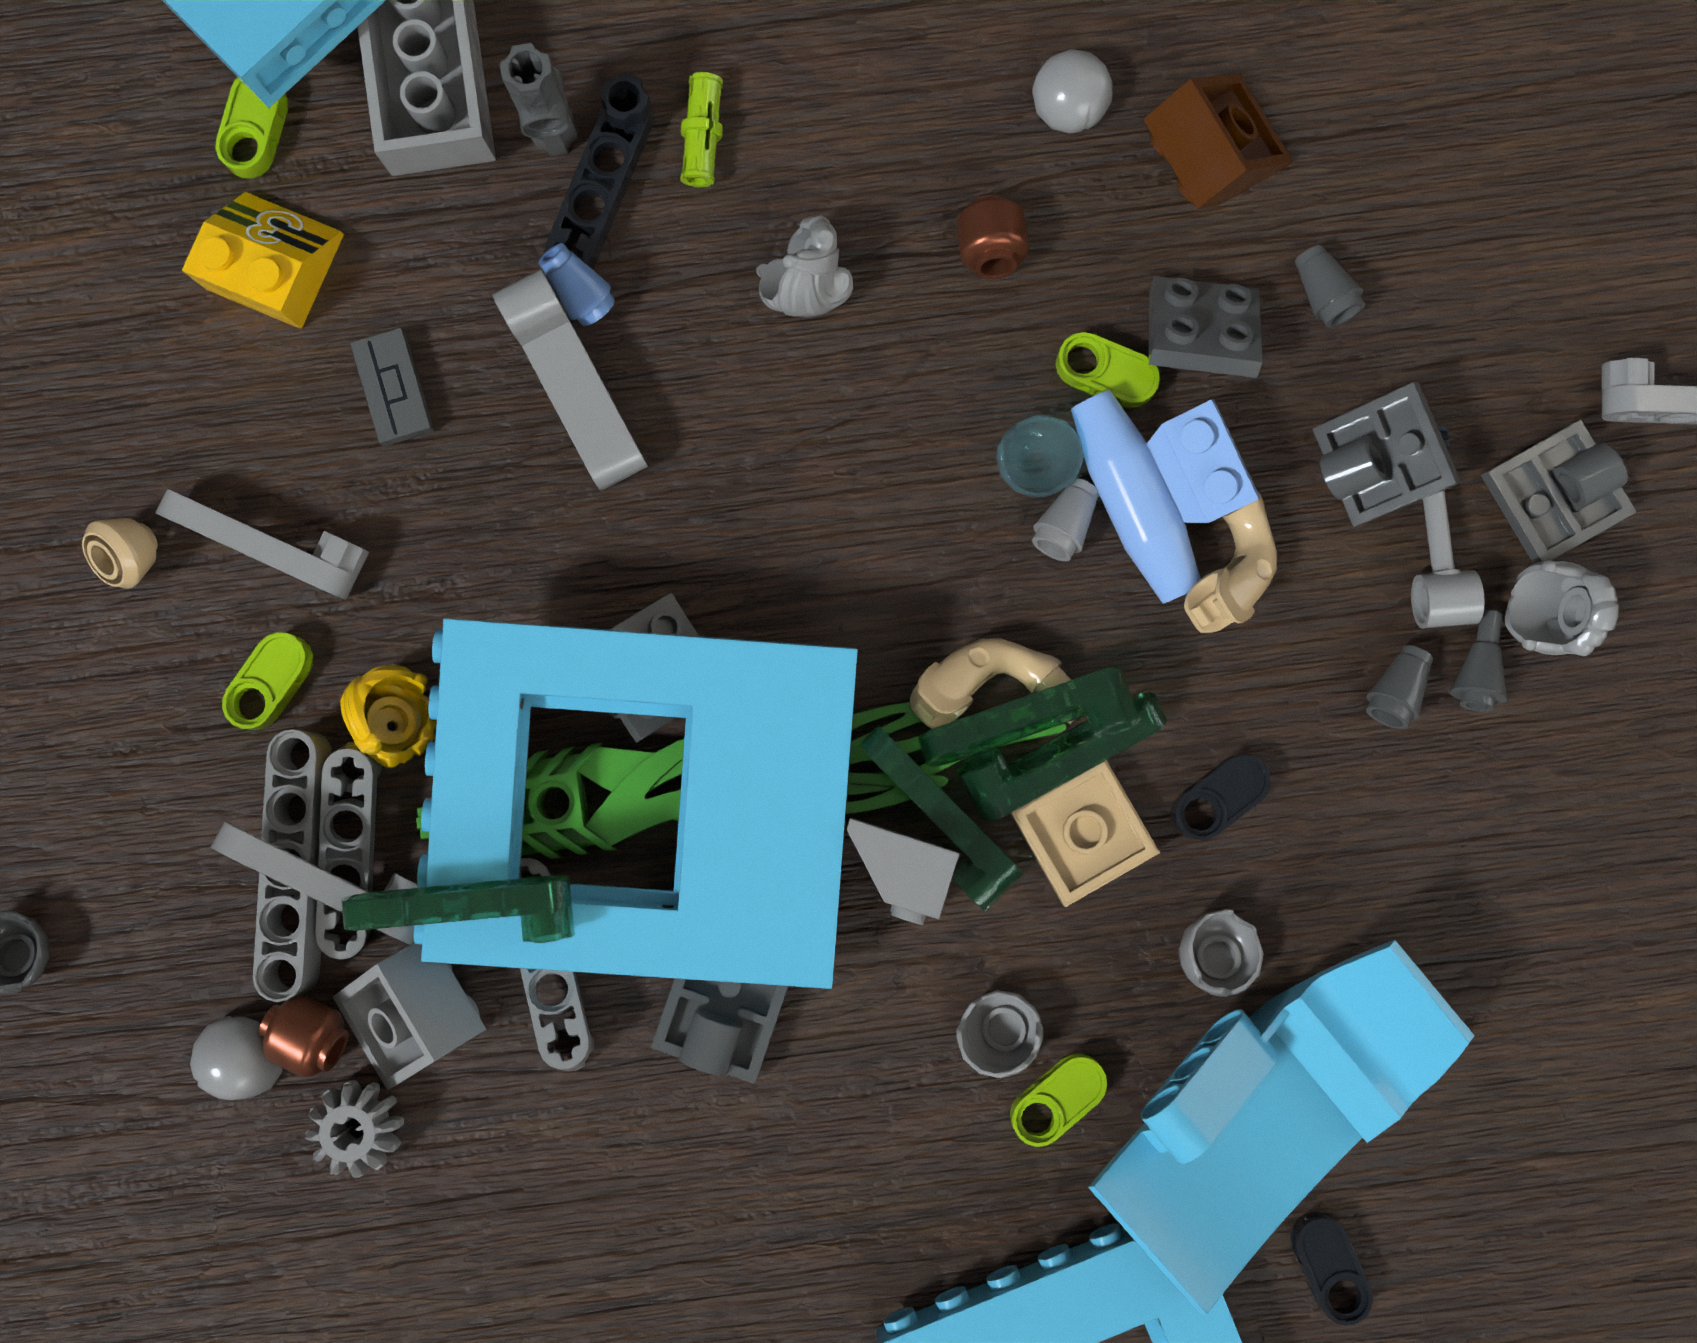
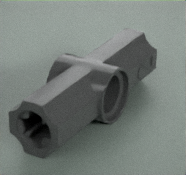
[500,43,579,157]

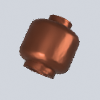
[957,194,1029,279]
[259,995,349,1077]

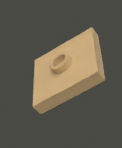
[1009,758,1160,907]

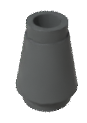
[1294,245,1365,328]
[1366,645,1433,729]

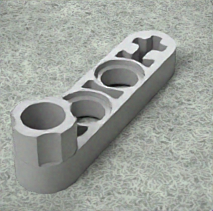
[1602,358,1697,424]
[155,489,369,600]
[315,741,382,959]
[211,822,426,945]
[508,858,594,1071]

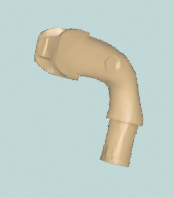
[1184,492,1277,633]
[909,638,1094,729]

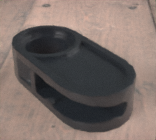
[1171,755,1271,840]
[1290,1211,1373,1326]

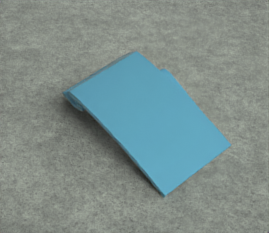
[1088,940,1475,1315]

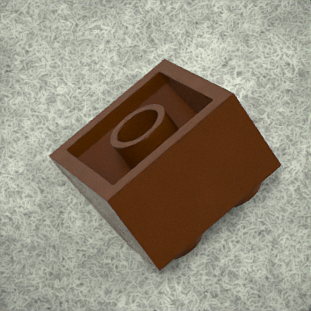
[1143,74,1293,210]

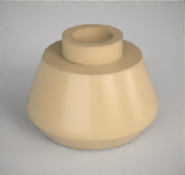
[82,518,158,589]

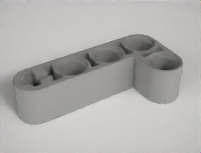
[492,269,648,492]

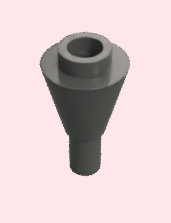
[1450,610,1507,712]

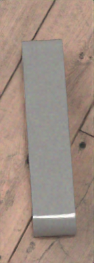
[253,729,332,1002]

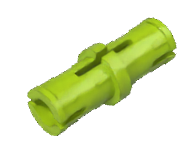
[680,72,723,188]

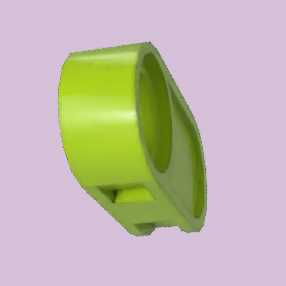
[215,78,288,179]
[1055,332,1160,409]
[222,632,313,730]
[1010,1053,1107,1147]

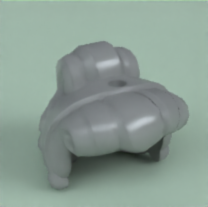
[756,215,853,317]
[1505,560,1619,656]

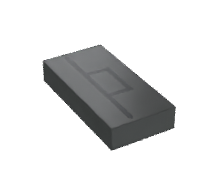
[350,328,435,447]

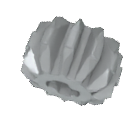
[304,1080,404,1178]

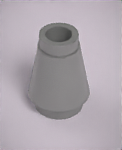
[1032,478,1099,562]

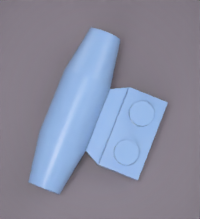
[1071,390,1260,604]

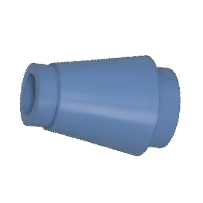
[538,243,615,326]

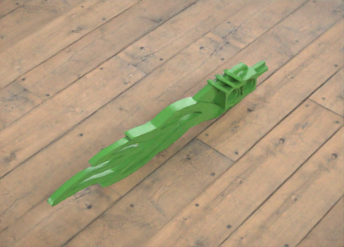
[416,702,1066,859]

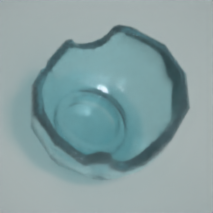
[995,415,1084,498]

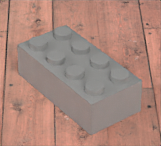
[358,0,496,176]

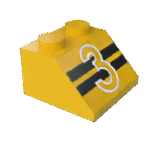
[182,192,344,329]

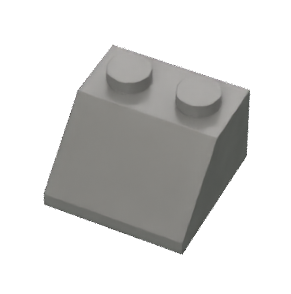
[847,817,959,925]
[333,943,486,1091]

